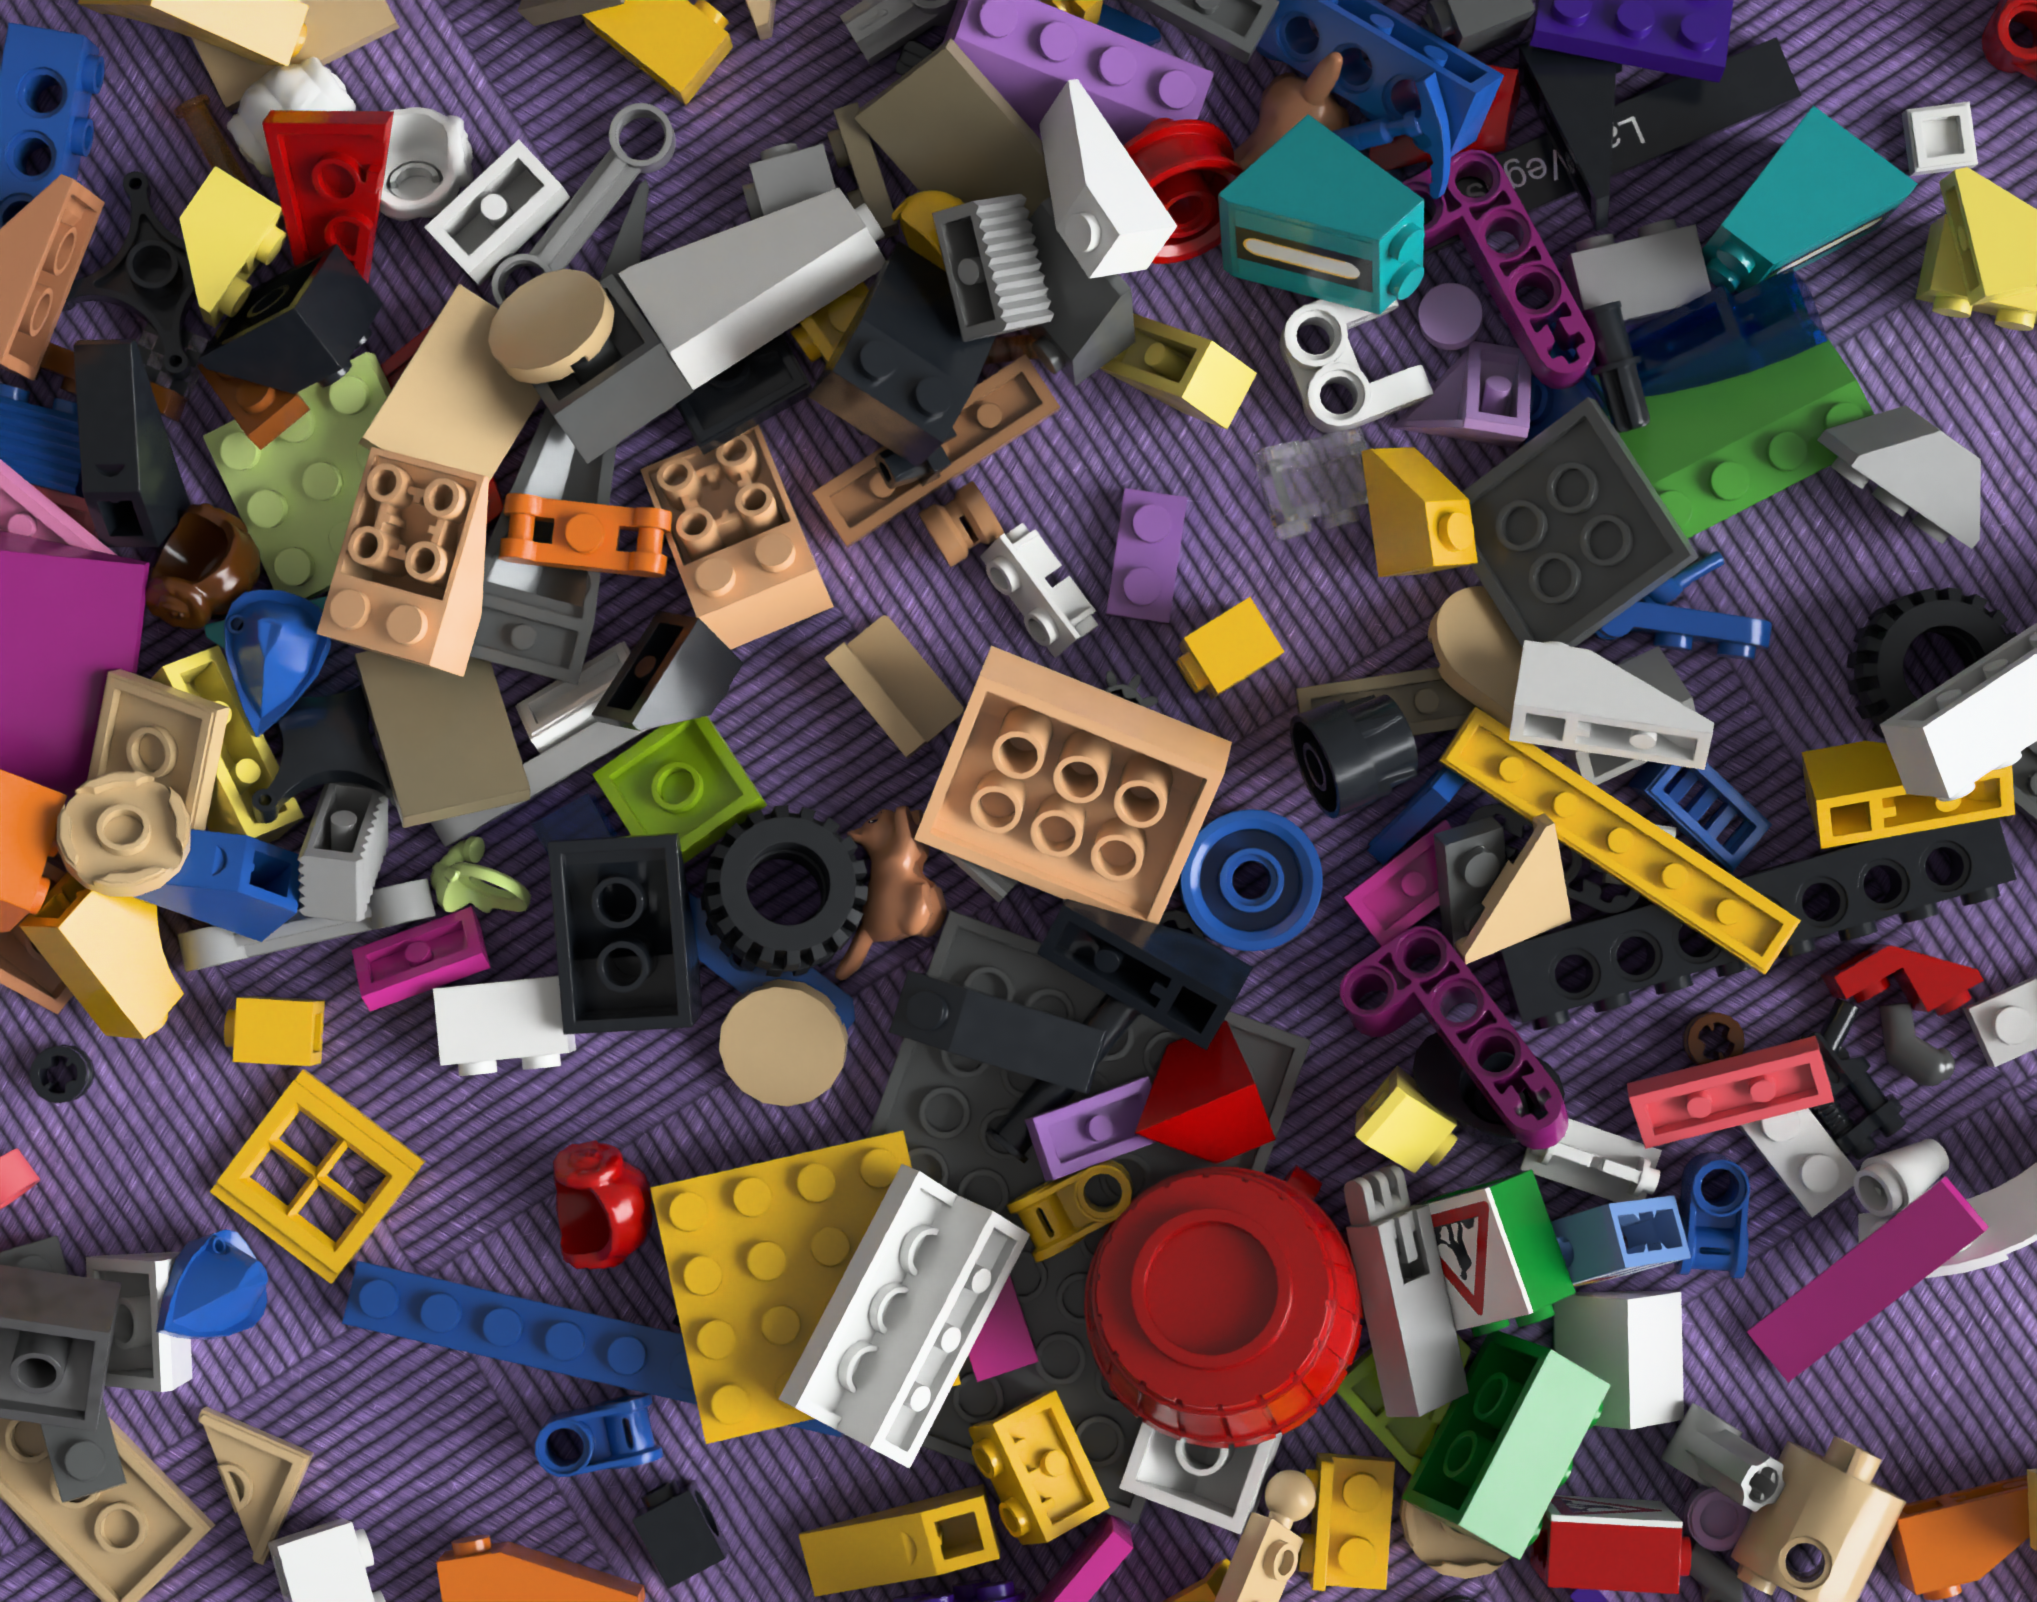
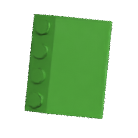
[1594,277,1875,539]

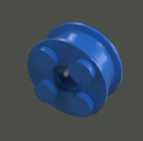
[1178,809,1323,951]

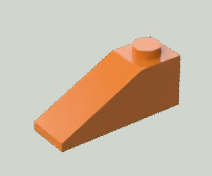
[1890,1475,2030,1600]
[436,1535,646,1602]

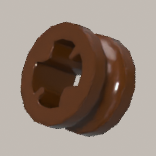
[1682,1012,1745,1065]

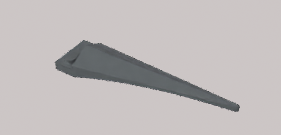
[469,180,649,685]

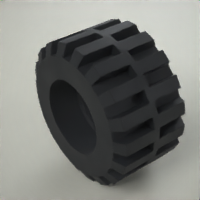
[1846,587,2017,738]
[701,805,868,977]

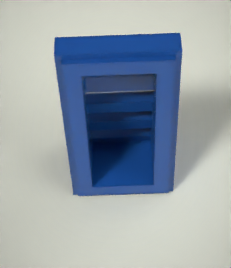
[1629,761,1772,873]

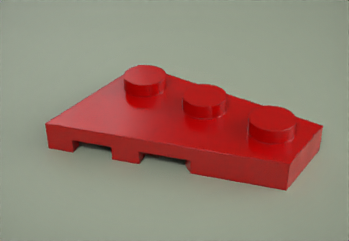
[262,110,394,284]

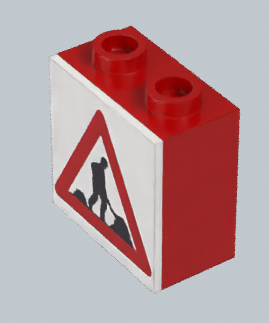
[1530,1495,1692,1594]

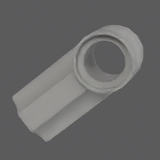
[840,0,958,66]
[1660,1402,1786,1512]

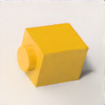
[224,996,325,1066]

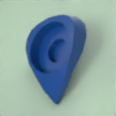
[224,589,331,738]
[156,1229,268,1340]

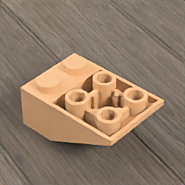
[640,424,834,650]
[316,446,489,677]

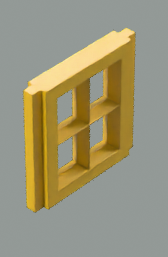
[210,1069,426,1284]

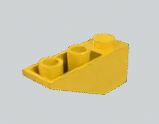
[798,1484,1000,1597]

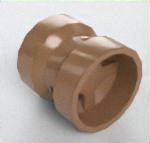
[918,480,1004,568]

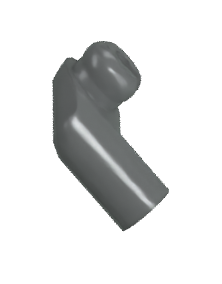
[1879,1002,1955,1086]
[1689,1540,1744,1602]

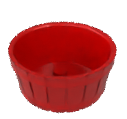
[1084,1167,1364,1448]

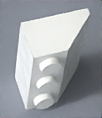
[1119,1421,1283,1535]

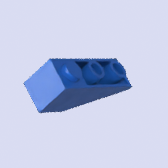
[134,829,301,942]

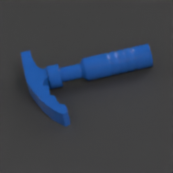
[1332,72,1451,199]

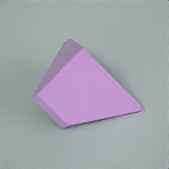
[1391,341,1531,448]

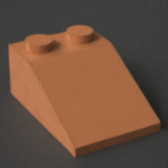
[0,174,105,381]

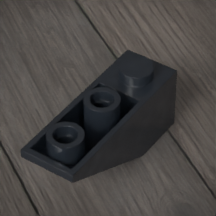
[73,339,190,547]

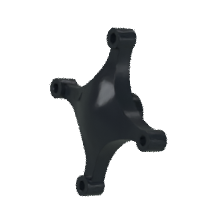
[62,171,264,380]
[252,685,397,824]

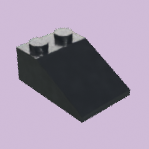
[808,241,996,467]
[547,833,703,1035]

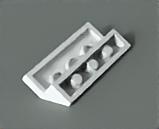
[779,1164,1030,1469]

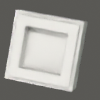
[1902,101,1978,176]

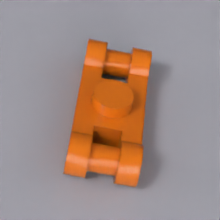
[498,493,673,578]

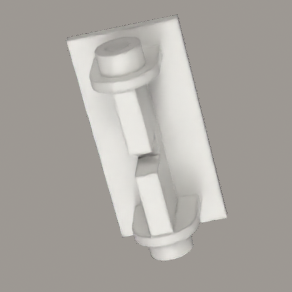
[980,523,1099,658]
[1520,1118,1662,1202]

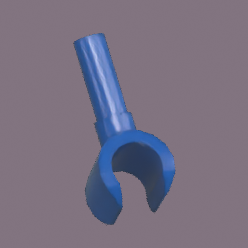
[1642,551,1724,605]

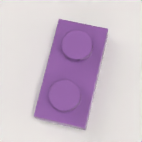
[1106,488,1188,625]
[1025,1076,1156,1181]

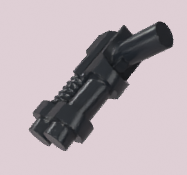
[1795,998,1906,1160]

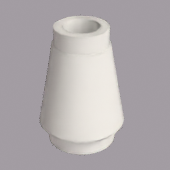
[1854,1139,1949,1217]

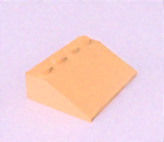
[914,645,1232,924]

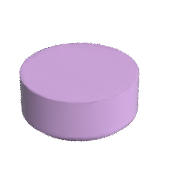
[1419,283,1483,350]
[1684,1486,1751,1551]

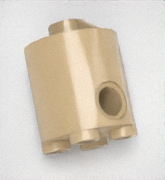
[1731,1436,1906,1602]

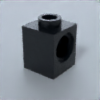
[632,1479,730,1589]

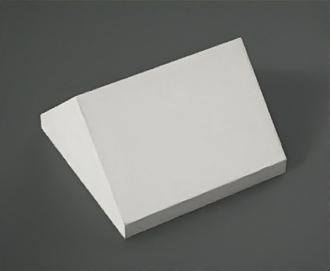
[86,1252,192,1392]
[1552,1290,1684,1430]

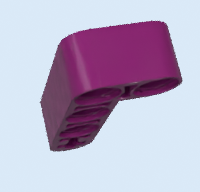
[1402,149,1595,390]
[1340,926,1568,1150]

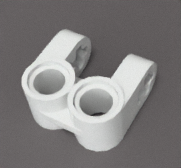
[1279,299,1434,434]

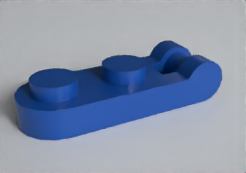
[1593,601,1772,660]

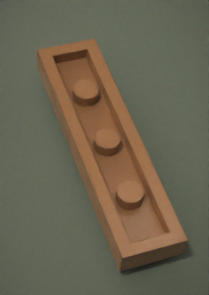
[812,354,1060,548]

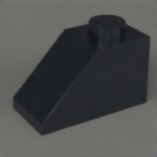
[591,610,744,731]

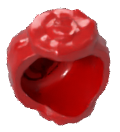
[553,1140,653,1270]

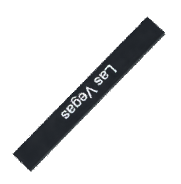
[1424,37,1801,257]

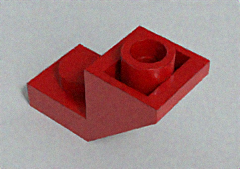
[1821,944,1984,1016]

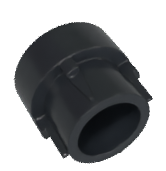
[1290,694,1418,819]

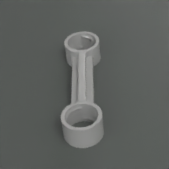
[492,103,676,306]
[177,878,436,972]

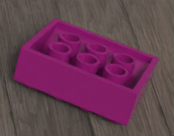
[0,531,150,808]

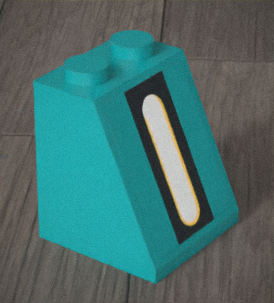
[1702,105,1918,297]
[1218,114,1425,315]

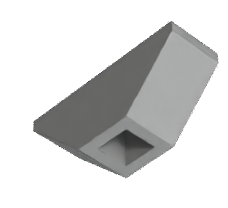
[1817,405,1981,549]

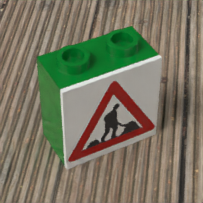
[1416,1169,1576,1337]

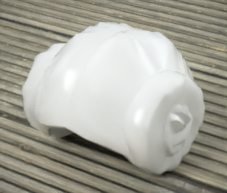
[227,57,356,178]
[379,107,474,221]

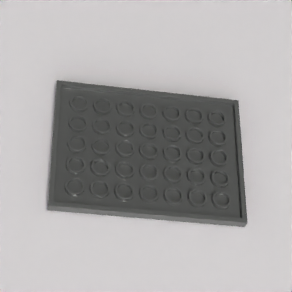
[868,910,1311,1525]

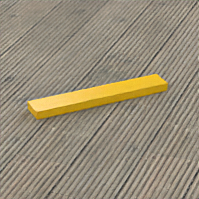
[1438,707,1801,975]

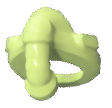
[430,836,531,913]

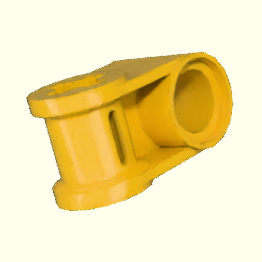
[1006,1159,1133,1263]

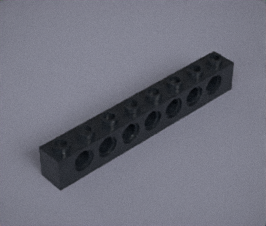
[1494,817,2017,1031]

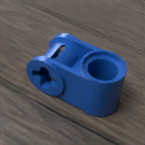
[1674,1152,1750,1279]
[535,1393,664,1477]

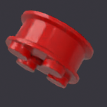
[1124,118,1245,264]

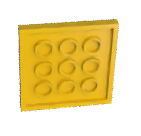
[650,1130,961,1444]

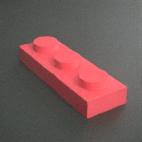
[1627,1036,1834,1149]

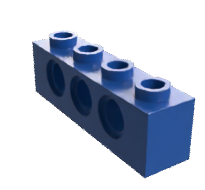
[1256,0,1504,157]
[0,22,105,229]

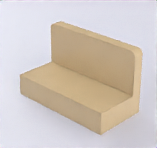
[824,615,964,759]

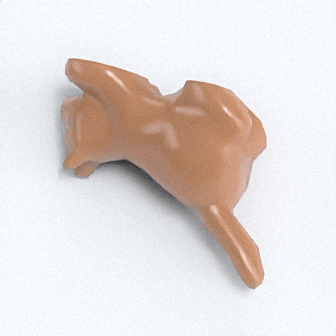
[1234,52,1349,170]
[835,806,947,981]

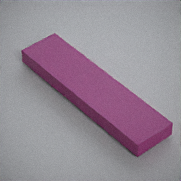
[1747,1176,1989,1383]

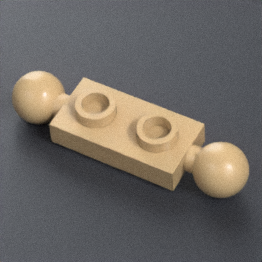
[1214,1470,1316,1602]

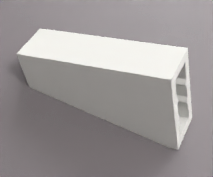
[618,188,886,390]

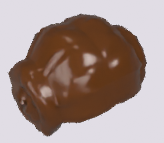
[145,503,260,630]

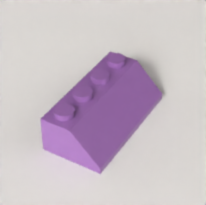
[942,0,1215,146]

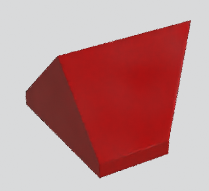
[1135,1020,1276,1164]

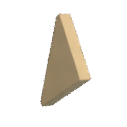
[1454,813,1572,964]
[198,1406,314,1565]

